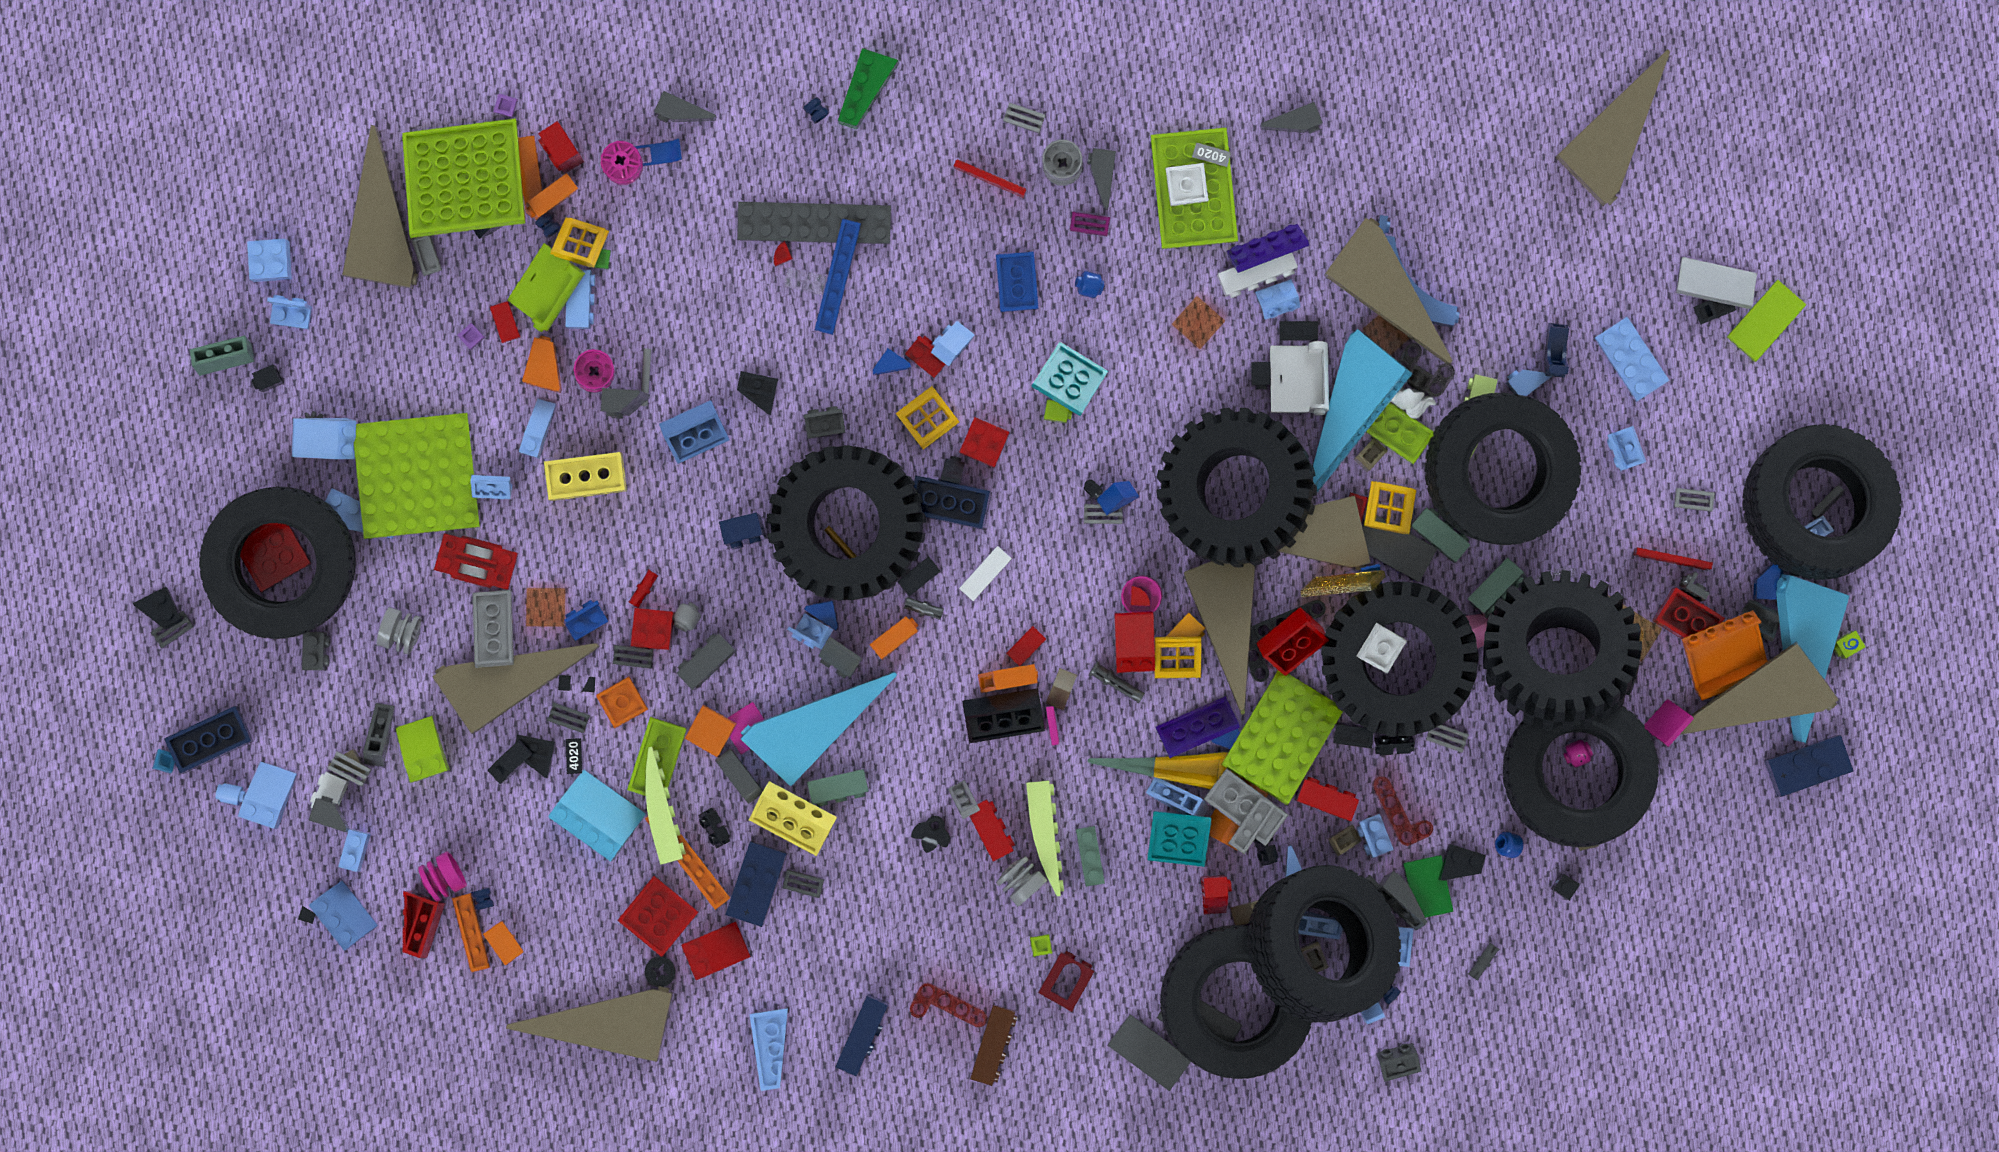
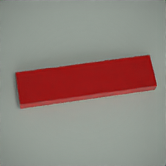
[953,159,1026,198]
[1633,547,1713,571]

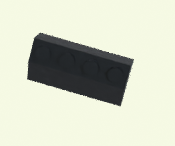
[962,688,1045,744]

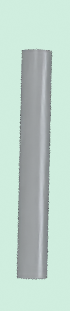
[641,348,651,406]

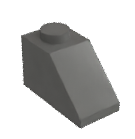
[309,795,349,832]

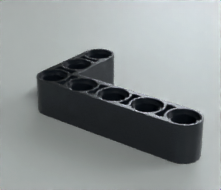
[1248,600,1326,682]

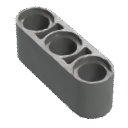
[715,748,763,804]

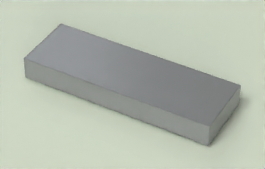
[948,780,980,819]
[1228,795,1277,854]

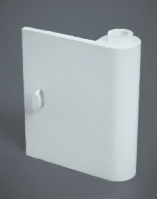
[1270,341,1329,416]

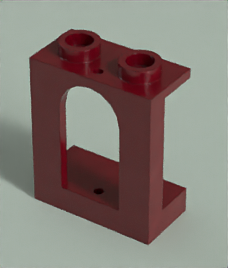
[1038,951,1095,1012]

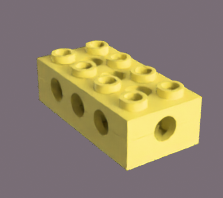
[544,452,627,501]
[749,781,837,856]

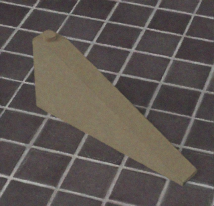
[1555,49,1670,206]
[342,125,418,289]
[1324,218,1453,365]
[1279,496,1371,571]
[1183,561,1256,715]
[1680,641,1839,735]
[432,643,600,734]
[506,986,673,1062]

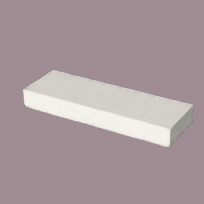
[959,546,1012,601]

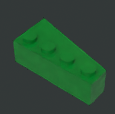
[838,48,899,130]

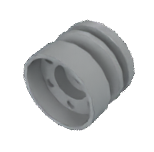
[1042,139,1083,186]
[377,607,421,655]
[996,856,1047,907]

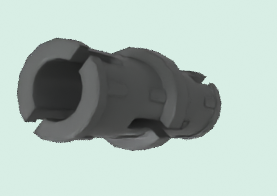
[904,597,944,620]
[1468,942,1500,981]

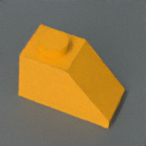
[1166,613,1205,638]

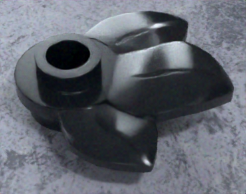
[911,816,950,853]

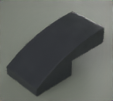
[1693,300,1736,325]
[897,557,941,596]

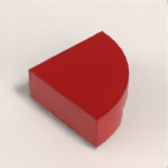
[773,241,793,267]
[1131,586,1150,606]

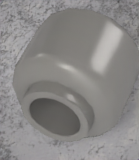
[673,602,701,632]

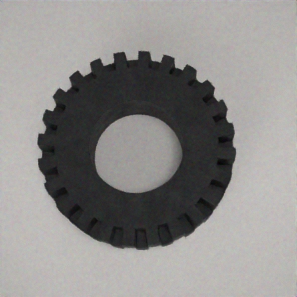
[1156,408,1317,568]
[767,445,926,600]
[1483,570,1642,732]
[1321,581,1479,737]

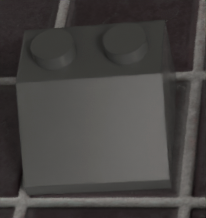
[600,388,650,419]
[818,637,863,679]

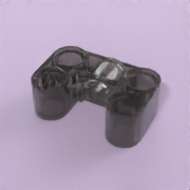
[1397,343,1455,398]

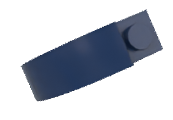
[1544,323,1569,378]

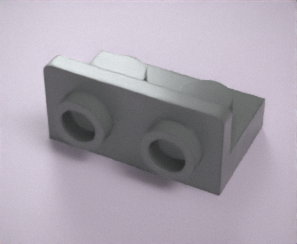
[1679,572,1710,602]
[302,632,330,671]
[1376,1043,1422,1082]

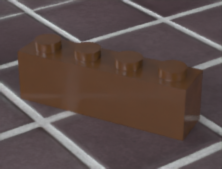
[970,1004,1018,1086]

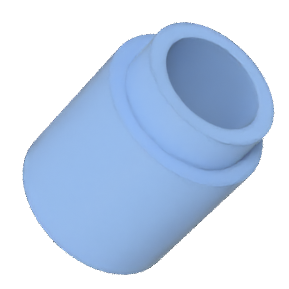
[215,783,246,806]

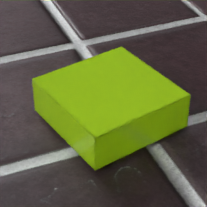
[1030,934,1052,957]

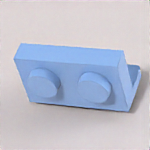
[1255,279,1301,320]
[1607,426,1646,471]

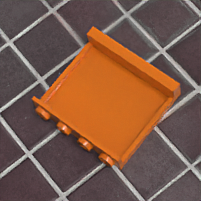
[1682,610,1768,701]

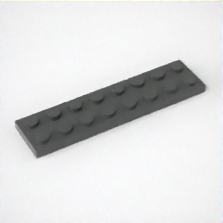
[737,202,891,244]

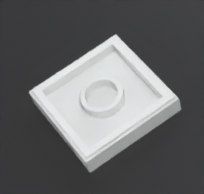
[1165,163,1209,206]
[1357,623,1407,674]

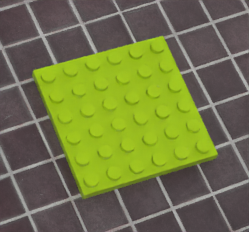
[402,118,525,238]
[354,413,480,539]

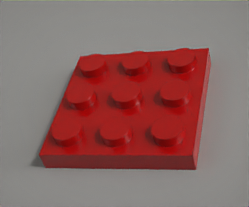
[240,523,312,592]
[617,875,699,957]

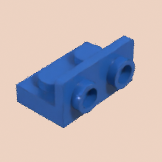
[563,600,608,641]

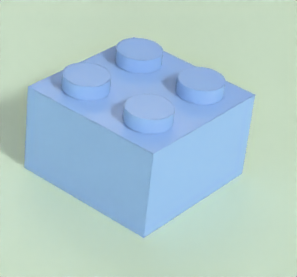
[247,239,292,282]

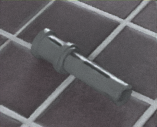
[1088,661,1145,703]

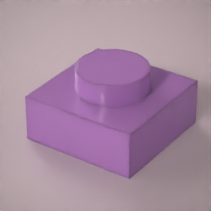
[493,94,518,118]
[457,323,485,350]

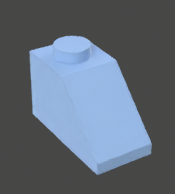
[1506,370,1552,396]
[1360,1002,1385,1025]

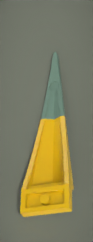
[1087,752,1241,789]

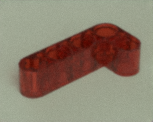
[1372,776,1433,846]
[910,982,987,1027]

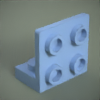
[267,295,312,330]

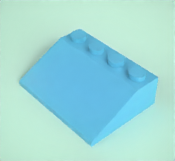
[548,769,646,862]

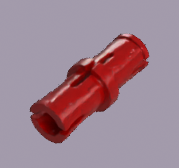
[628,569,659,608]

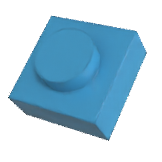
[152,749,175,774]

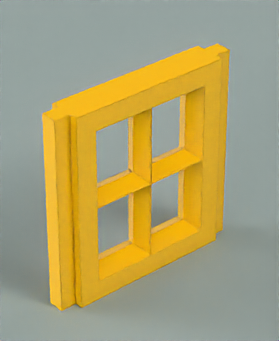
[550,217,609,268]
[895,386,960,450]
[1364,481,1416,535]
[1155,637,1201,678]

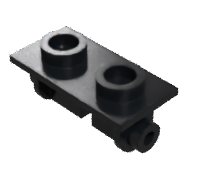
[1084,479,1104,500]
[1374,735,1415,756]
[698,808,730,849]
[1253,837,1279,866]

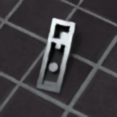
[654,91,717,123]
[1260,102,1323,134]
[1087,148,1116,210]
[363,703,395,767]
[1377,871,1427,930]

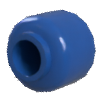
[1075,271,1104,298]
[1495,831,1524,858]

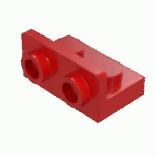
[905,336,946,379]

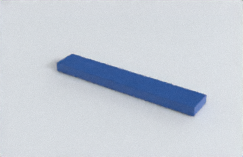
[814,219,861,335]

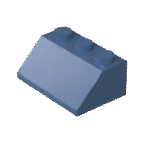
[659,400,730,464]
[309,880,378,951]

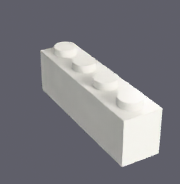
[1217,253,1298,298]

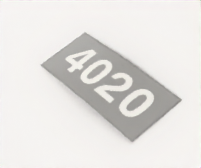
[1192,143,1231,167]

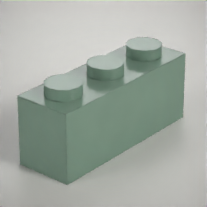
[190,335,255,376]
[1411,508,1470,563]
[1468,557,1527,619]
[807,769,869,807]
[1076,826,1105,887]

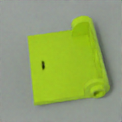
[507,243,585,332]

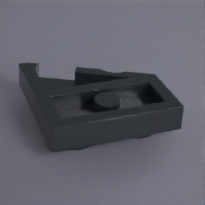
[737,371,779,415]
[133,587,182,630]
[515,734,555,778]
[1438,844,1486,881]

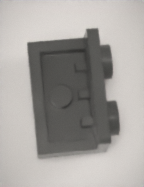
[804,406,846,439]
[1740,600,1779,642]

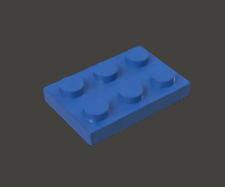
[996,252,1039,312]

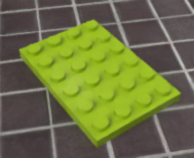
[1150,127,1238,249]
[1221,670,1343,805]

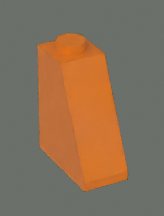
[525,173,578,220]
[522,335,562,393]
[869,616,919,660]
[978,664,1038,693]

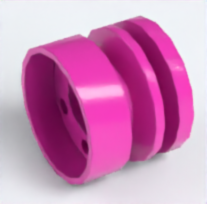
[601,141,643,185]
[573,349,615,393]
[1121,575,1163,613]
[418,851,467,902]

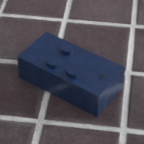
[913,475,992,530]
[719,512,767,550]
[164,706,254,774]
[1764,735,1854,797]
[725,841,788,927]
[835,994,889,1076]

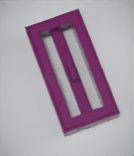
[1070,212,1110,237]

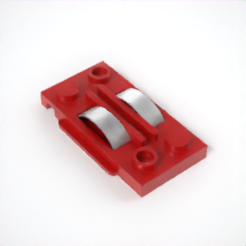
[434,533,519,590]

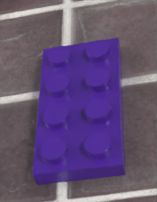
[1226,224,1310,273]
[1155,696,1240,758]

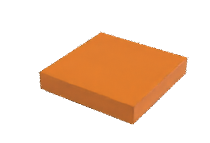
[596,676,648,729]
[685,705,736,758]

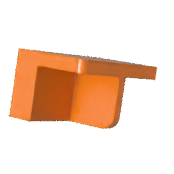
[483,921,524,965]

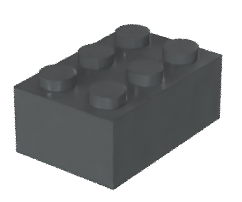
[677,633,737,690]

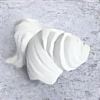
[1391,387,1436,419]

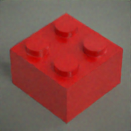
[959,417,1010,469]
[631,608,675,650]

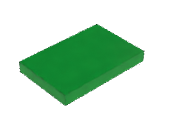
[1403,855,1454,918]

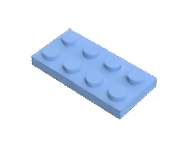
[1595,317,1669,402]

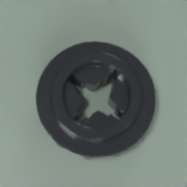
[645,956,676,987]

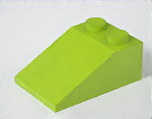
[396,716,450,783]

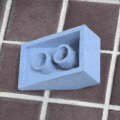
[292,418,356,459]
[238,761,297,829]

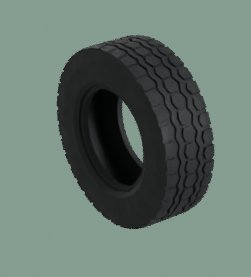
[1424,393,1581,545]
[1742,424,1902,580]
[199,487,356,639]
[1503,706,1659,847]
[1247,865,1401,1023]
[1160,925,1313,1079]

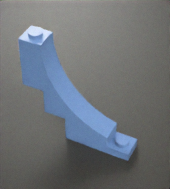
[1378,215,1460,327]

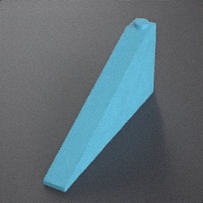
[1313,329,1413,492]
[1776,574,1850,743]
[740,671,897,786]

